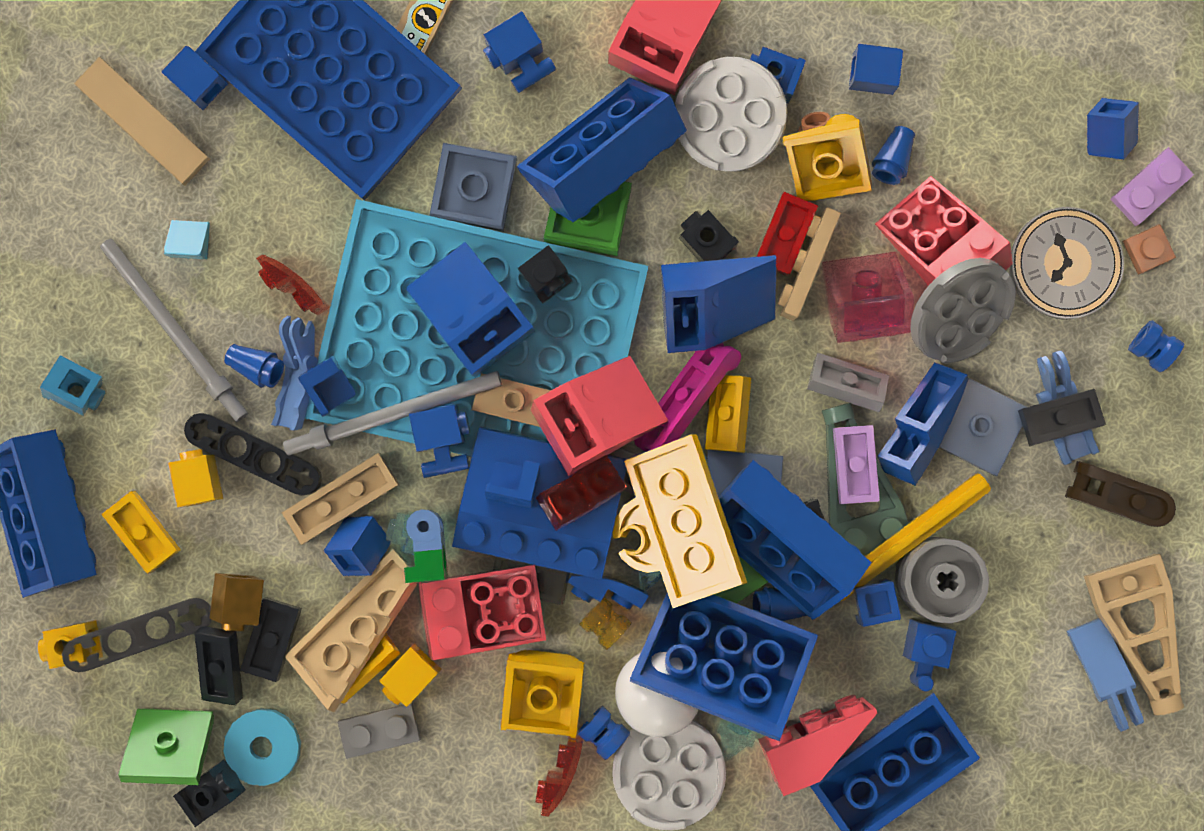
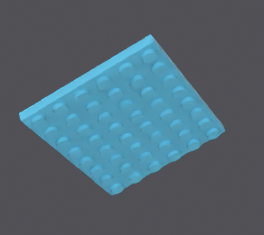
[305,199,649,457]

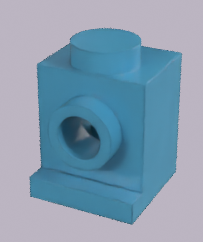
[40,355,105,416]

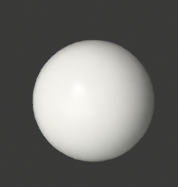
[615,652,699,737]

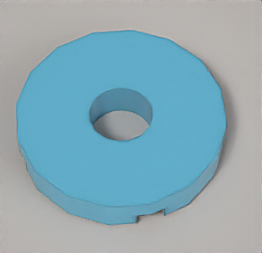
[223,708,301,786]

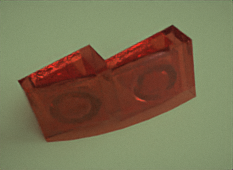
[256,254,330,315]
[536,455,627,531]
[535,736,583,817]

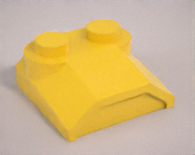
[783,114,872,201]
[501,650,584,739]

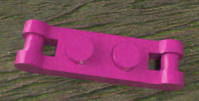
[634,342,741,452]

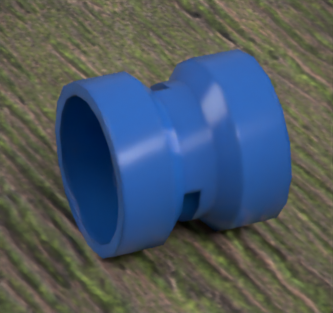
[1128,320,1184,373]
[577,705,630,760]

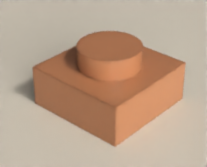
[1122,224,1176,275]

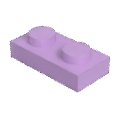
[1110,147,1194,226]
[833,425,880,504]

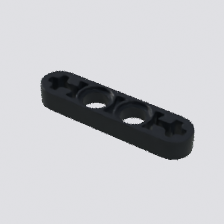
[184,413,322,496]
[62,598,212,673]

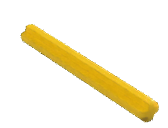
[841,473,991,601]

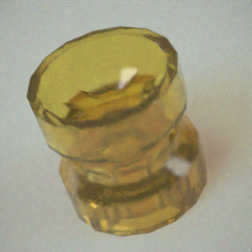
[579,596,632,650]

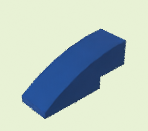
[878,362,968,486]

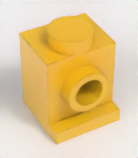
[38,620,103,669]

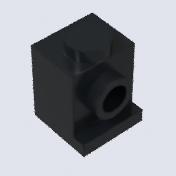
[679,210,739,262]
[518,245,573,304]
[173,759,246,827]

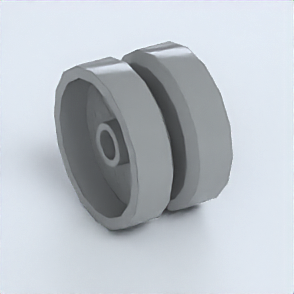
[895,537,989,624]

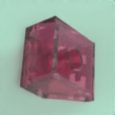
[822,252,914,343]

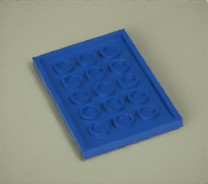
[195,0,462,201]

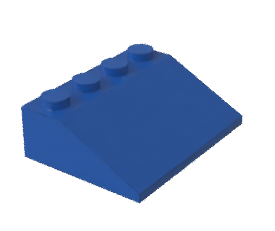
[452,427,627,580]
[629,593,818,741]

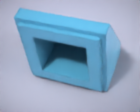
[164,220,210,260]

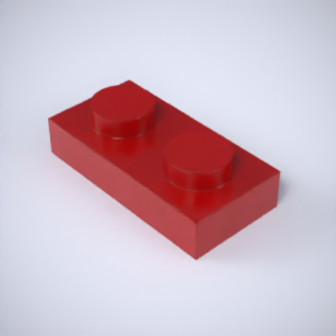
[756,191,818,276]

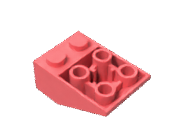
[608,0,722,96]
[875,176,1013,286]
[531,356,668,476]
[418,565,546,660]
[758,695,878,796]

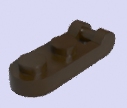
[1065,461,1176,527]

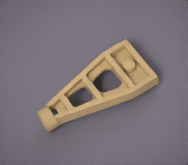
[1084,554,1184,715]

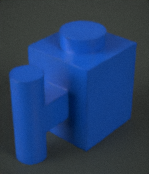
[483,11,556,93]
[409,404,470,478]
[902,619,956,691]

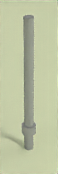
[100,239,248,422]
[283,371,502,456]

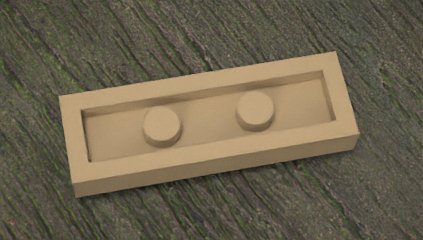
[777,207,841,321]
[282,453,400,545]

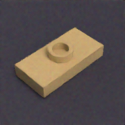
[472,373,551,427]

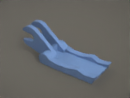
[271,316,318,431]
[1036,350,1100,465]
[1067,618,1144,732]

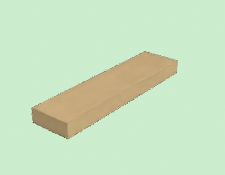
[74,57,210,186]

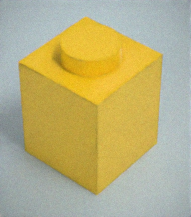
[168,449,223,508]
[379,643,442,707]

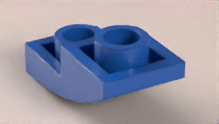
[568,574,649,610]

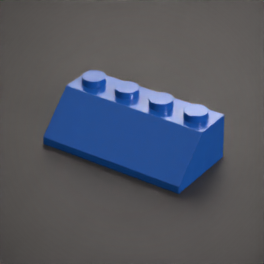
[517,77,687,222]
[0,429,97,598]
[718,460,872,620]
[810,693,980,831]

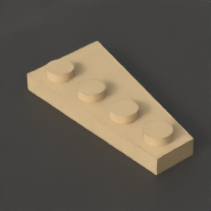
[285,549,418,712]

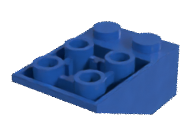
[406,242,535,378]
[661,255,776,353]

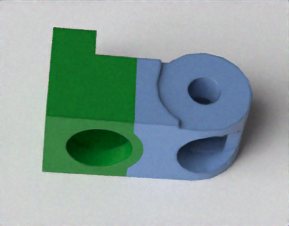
[404,509,448,583]

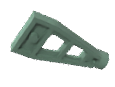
[822,403,908,555]

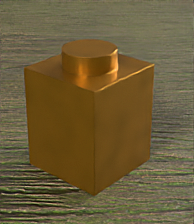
[209,573,264,631]

